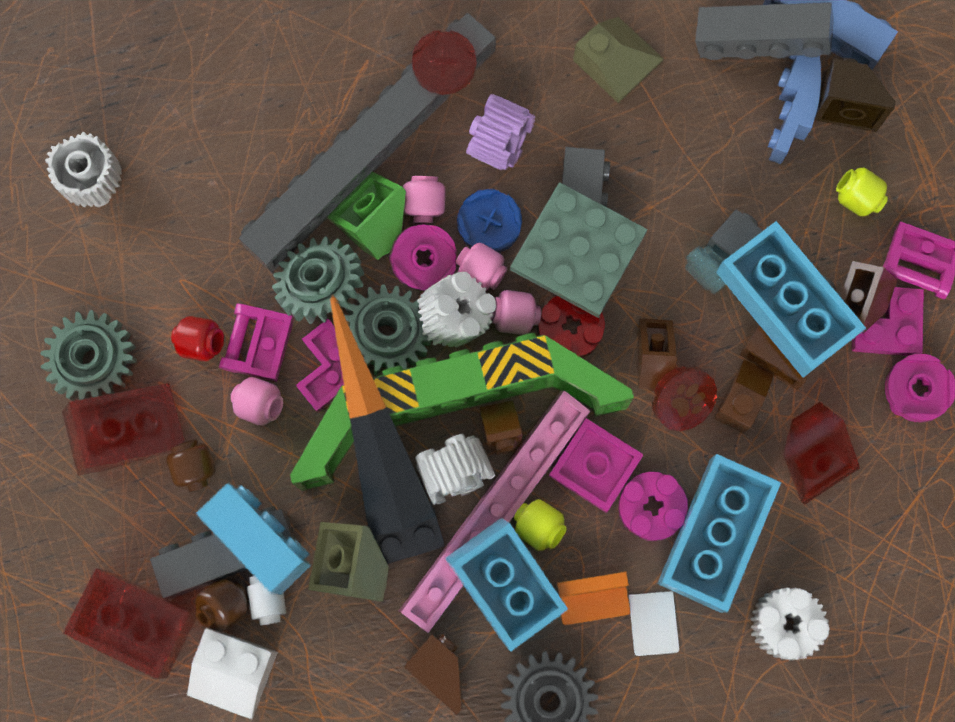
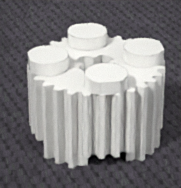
[45,132,122,207]
[417,272,497,347]
[415,434,495,505]
[751,588,829,660]

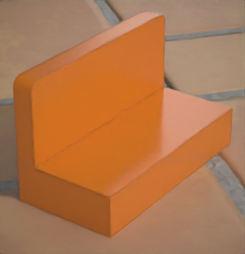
[556,572,631,625]

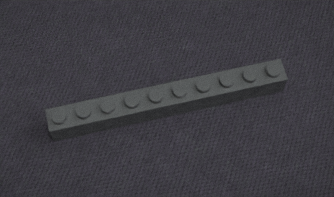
[238,13,496,273]

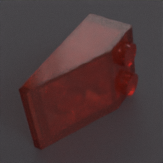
[62,383,184,476]

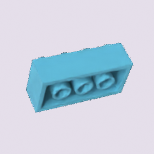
[716,221,866,378]
[657,454,781,613]

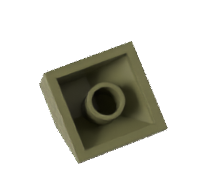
[573,17,663,103]
[308,522,389,602]

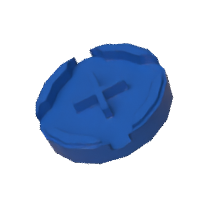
[457,189,522,253]

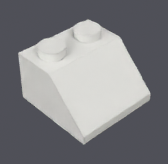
[187,628,278,719]

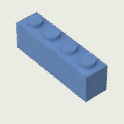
[763,0,898,70]

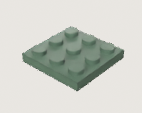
[510,182,648,318]

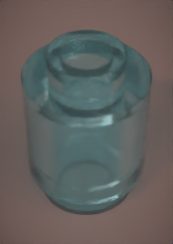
[685,245,726,295]

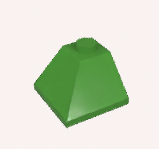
[327,172,406,260]

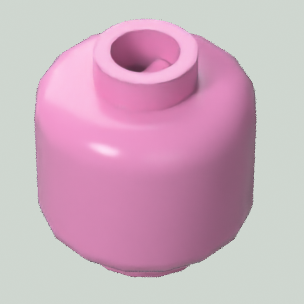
[403,176,446,223]
[456,243,507,291]
[490,290,541,335]
[231,377,284,426]

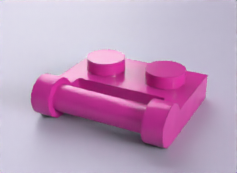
[883,221,955,300]
[219,304,294,382]

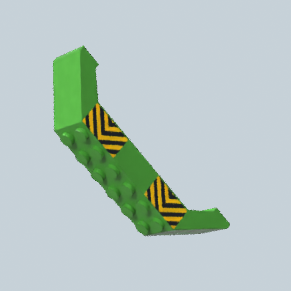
[290,333,634,491]

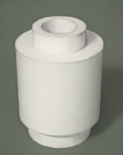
[247,576,287,626]

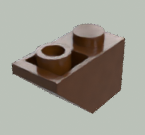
[479,400,522,455]

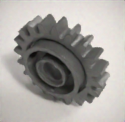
[501,651,599,722]

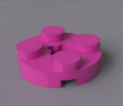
[389,224,456,291]
[885,354,955,422]
[618,472,688,541]

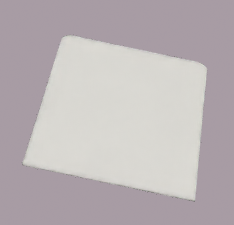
[629,591,679,656]

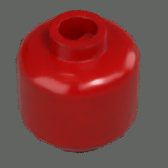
[171,316,224,362]

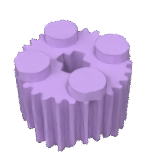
[466,94,535,170]

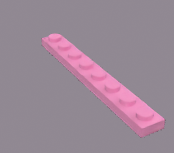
[399,390,590,633]

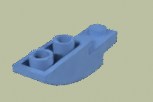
[767,55,821,164]

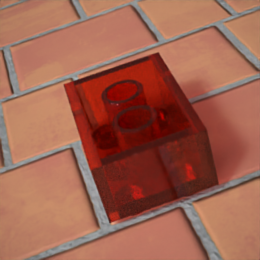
[63,568,196,679]

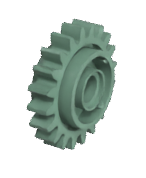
[272,237,365,324]
[344,284,432,376]
[40,310,137,404]

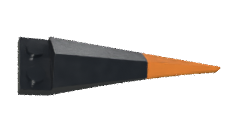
[330,295,445,564]

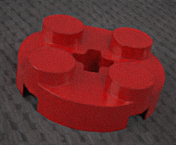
[538,296,605,358]

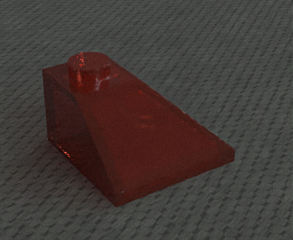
[783,402,860,505]

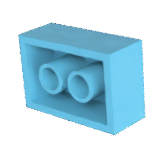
[196,483,311,595]
[445,518,568,651]

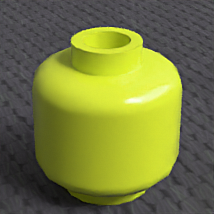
[836,168,888,217]
[514,499,567,551]

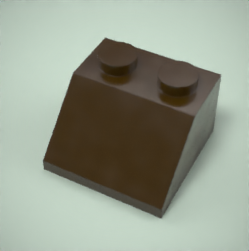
[814,58,896,132]

